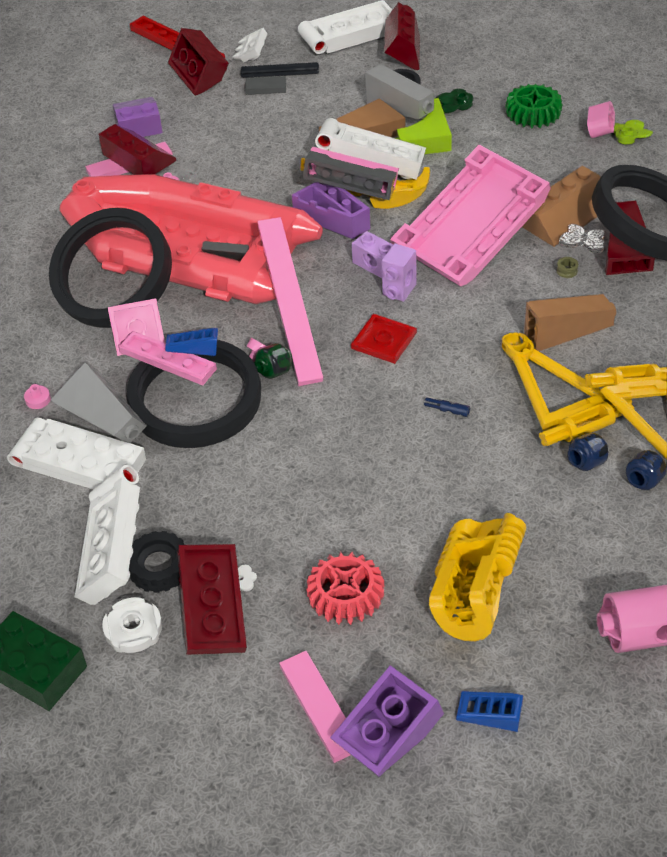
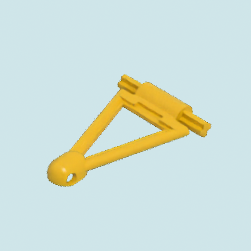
[501,332,634,446]
[585,364,667,460]

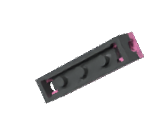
[303,147,399,200]

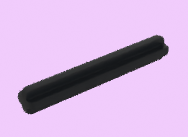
[241,62,319,78]

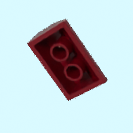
[384,2,420,70]
[168,28,229,96]
[99,124,176,175]

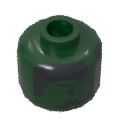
[255,343,292,379]

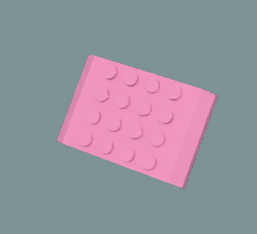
[390,145,551,287]

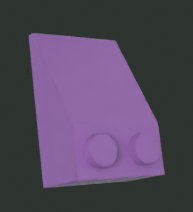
[113,97,163,137]
[330,665,444,777]

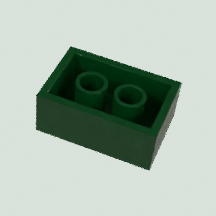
[0,611,87,711]

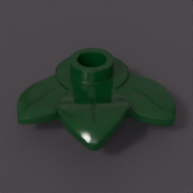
[436,89,474,114]

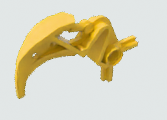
[300,158,430,209]

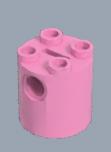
[597,584,667,653]

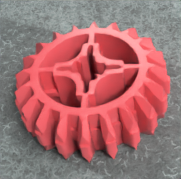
[306,551,384,625]

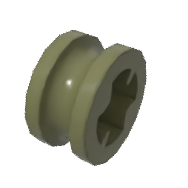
[556,257,579,278]

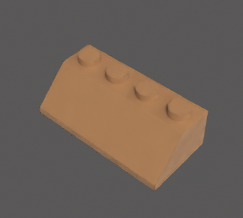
[522,166,601,247]

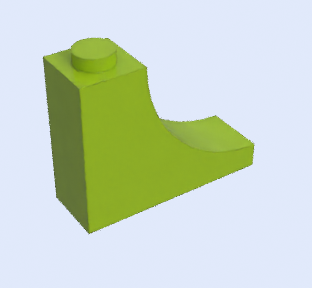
[395,98,452,155]

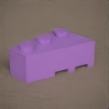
[292,182,370,239]

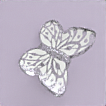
[559,224,606,253]

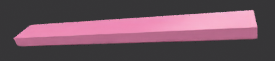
[258,217,323,386]

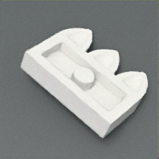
[232,28,267,63]

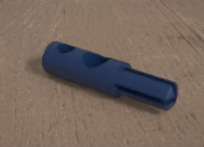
[424,397,470,417]

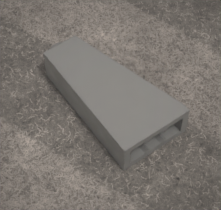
[365,64,434,119]
[51,362,146,443]

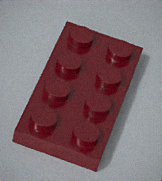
[177,544,247,655]

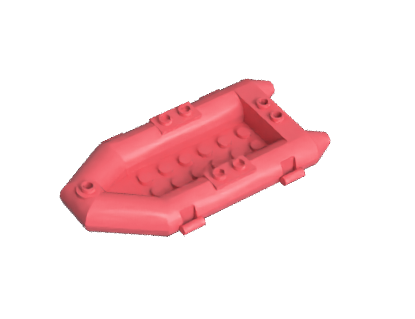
[60,174,323,304]

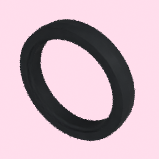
[592,165,667,261]
[49,208,172,328]
[127,340,261,448]

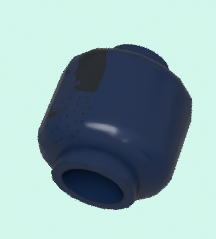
[568,433,609,471]
[626,450,667,490]

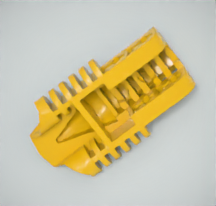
[429,513,526,641]

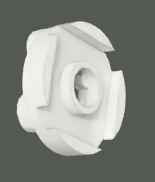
[102,597,162,653]

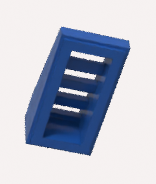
[165,328,218,356]
[456,691,523,732]

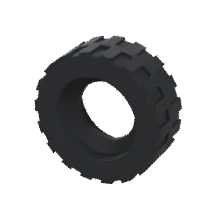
[129,531,186,593]

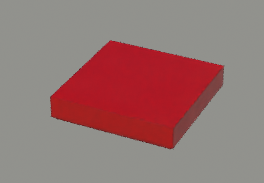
[351,313,417,364]

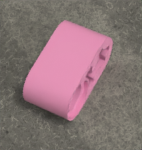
[587,101,615,138]

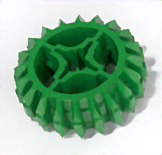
[505,84,563,129]

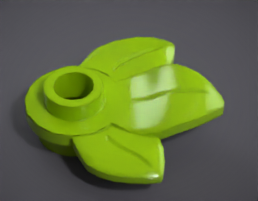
[613,120,653,144]

